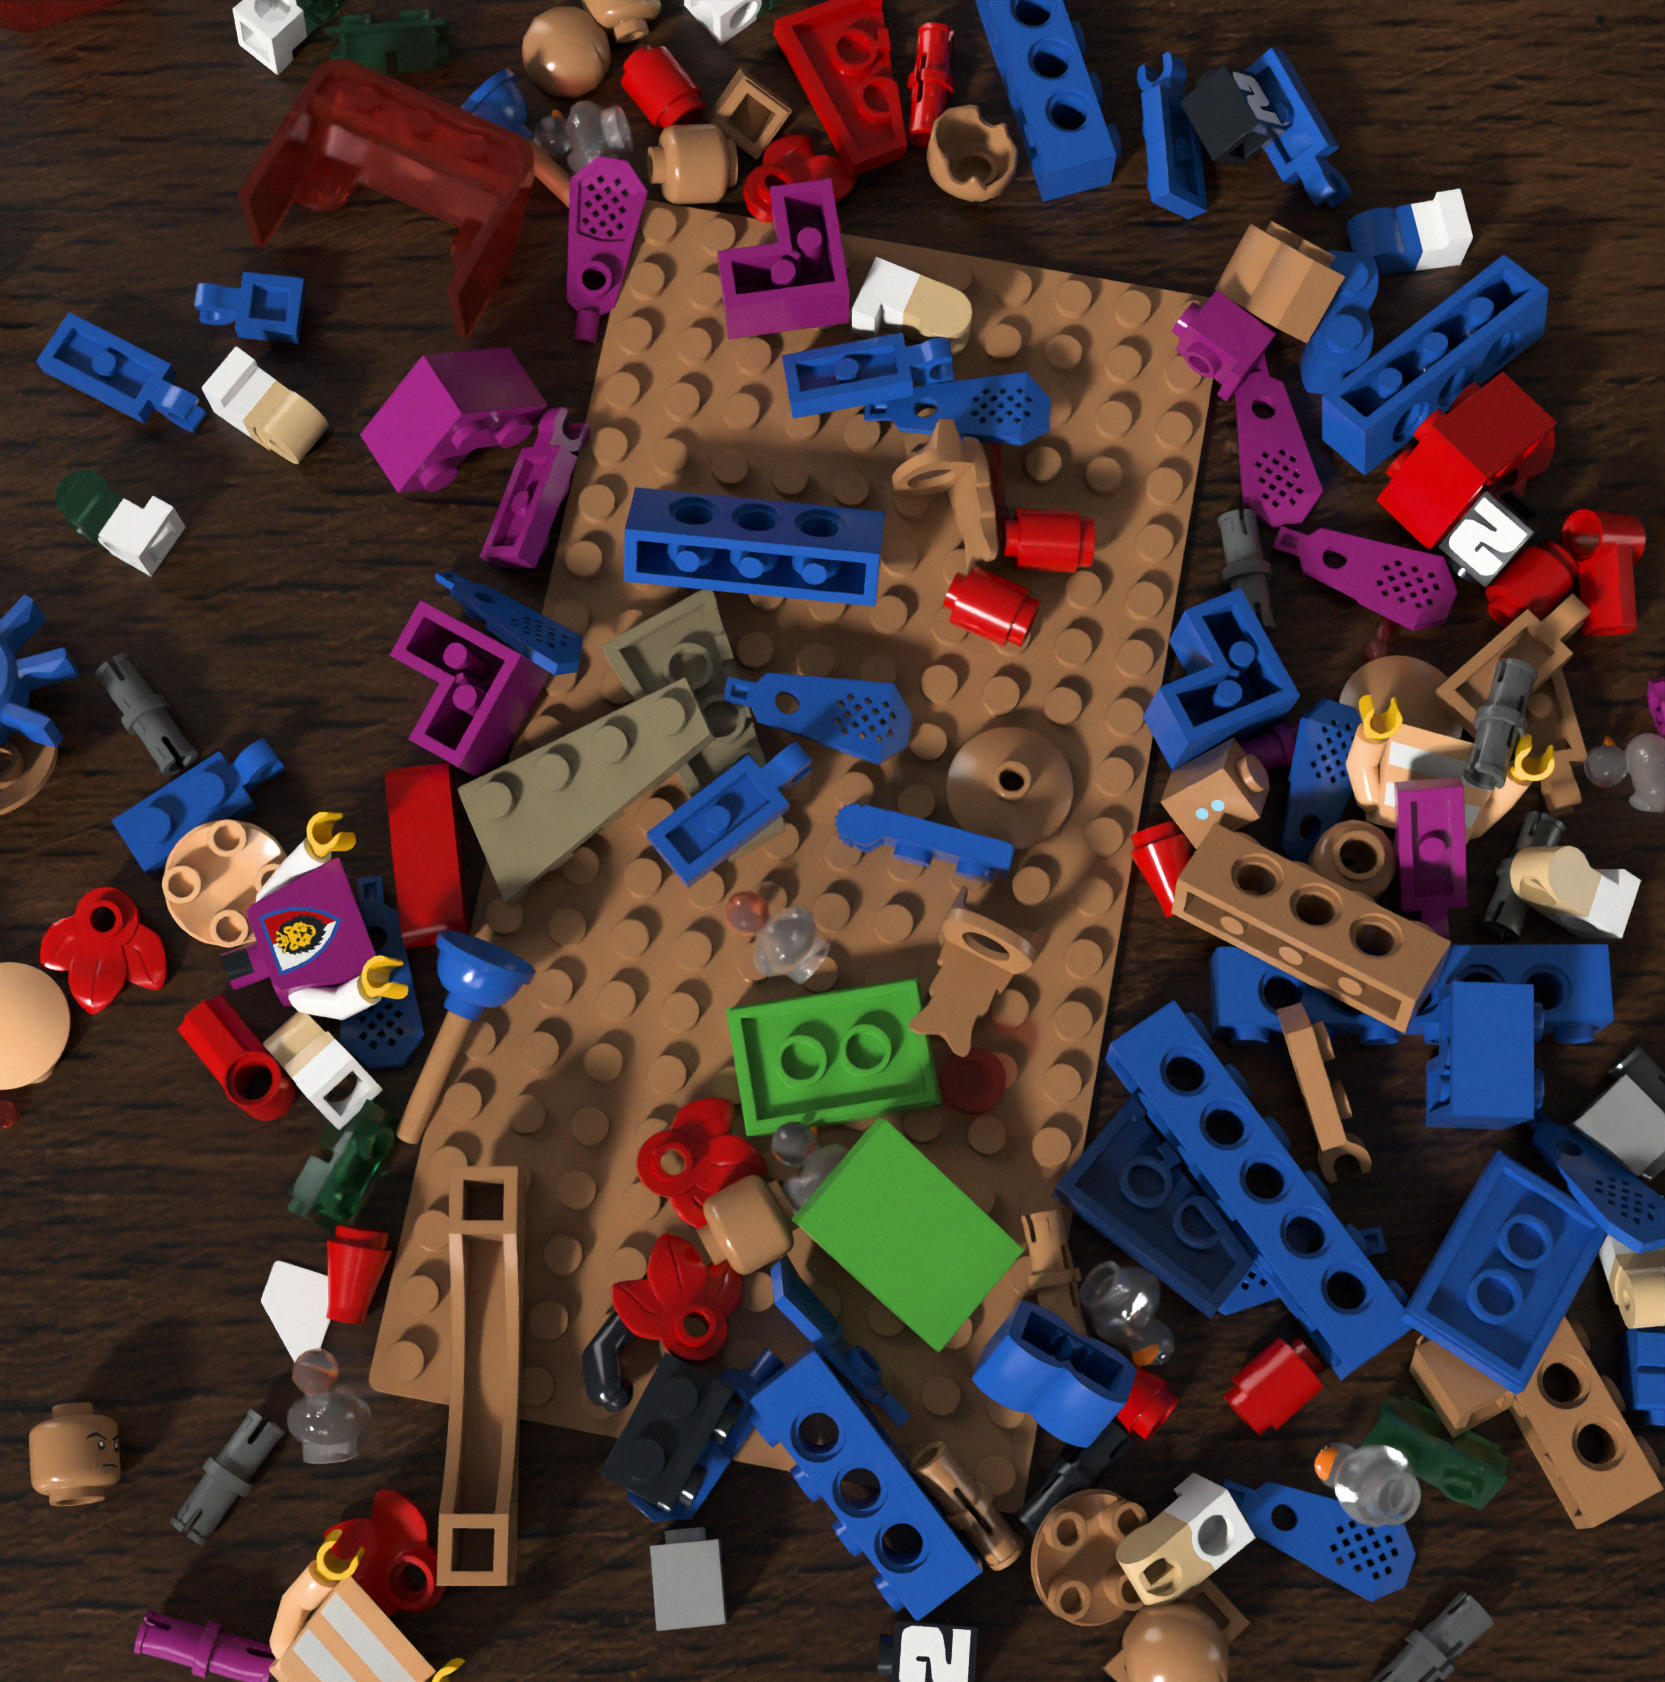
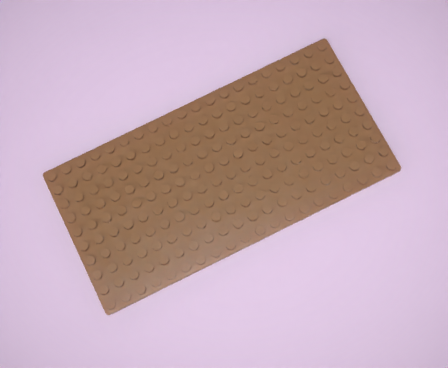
[369,200,1213,1514]

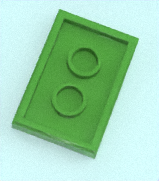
[726,977,941,1140]
[791,1117,1024,1352]

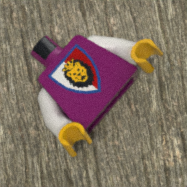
[220,812,409,1020]

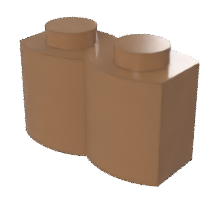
[1214,221,1345,343]

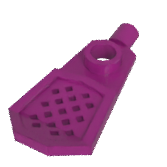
[567,156,648,343]
[1234,354,1323,531]
[1272,526,1458,631]

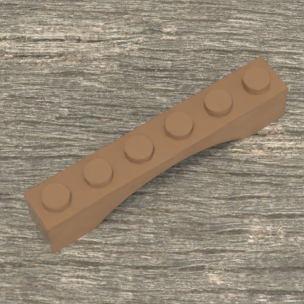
[437,1166,526,1586]

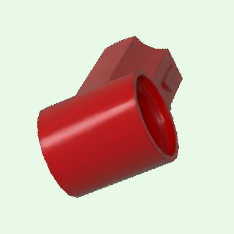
[1560,509,1646,637]
[177,994,296,1121]

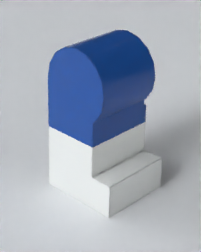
[1346,189,1473,276]

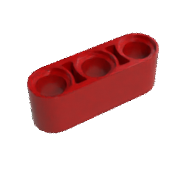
[385,762,471,949]

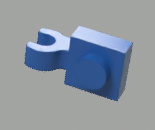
[194,272,307,344]

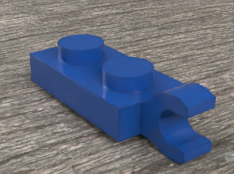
[1246,48,1352,208]
[1137,52,1207,220]
[36,312,207,433]
[782,333,955,419]
[111,738,286,877]
[646,741,813,888]

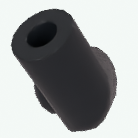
[581,1309,636,1413]

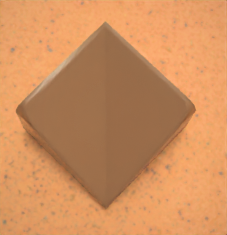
[706,68,792,159]

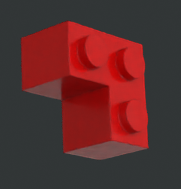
[1376,372,1557,551]

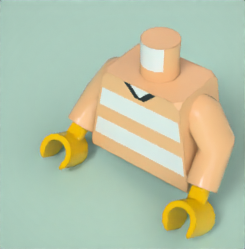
[1346,695,1555,870]
[269,1529,466,1682]

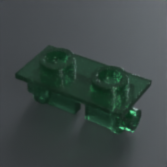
[325,9,452,79]
[286,1099,400,1236]
[1360,1393,1510,1511]

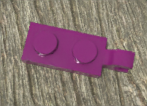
[480,407,590,569]
[1394,777,1467,940]

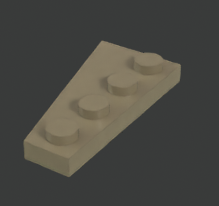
[601,589,785,863]
[457,677,716,906]

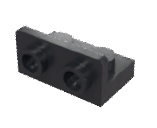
[600,1352,742,1515]

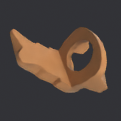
[892,419,1000,575]
[908,886,1049,1057]

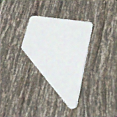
[261,1261,330,1371]

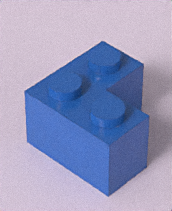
[1143,588,1300,770]
[1426,981,1544,1130]

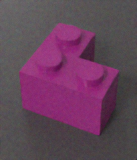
[717,178,850,339]
[360,347,548,493]
[389,600,550,778]

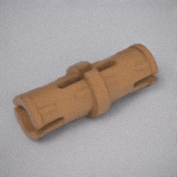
[1021,1209,1088,1337]
[910,1441,1025,1571]

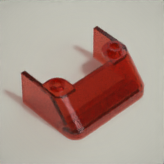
[238,59,535,340]

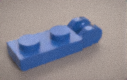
[834,802,1015,884]

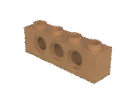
[1171,823,1451,1034]
[1509,1314,1664,1529]

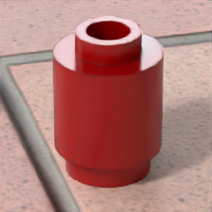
[621,45,706,130]
[1001,508,1095,573]
[1485,540,1579,629]
[943,565,1042,647]
[1223,1337,1324,1437]

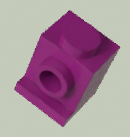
[1171,290,1276,402]

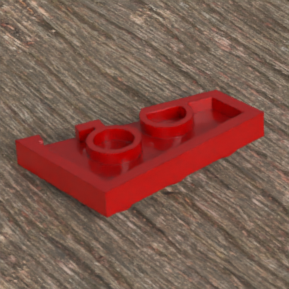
[773,0,907,177]

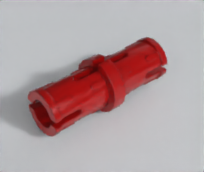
[906,22,956,148]

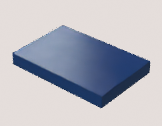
[1399,1150,1608,1395]

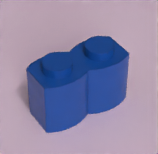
[1300,250,1379,394]
[972,1301,1137,1448]

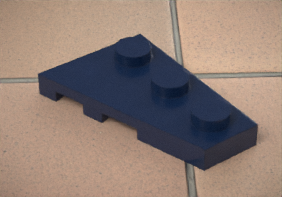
[1052,1094,1254,1319]

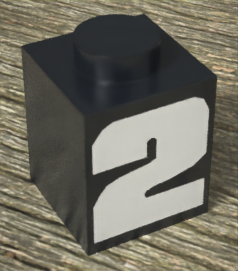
[1180,65,1286,167]
[1438,480,1550,588]
[877,1620,978,1682]

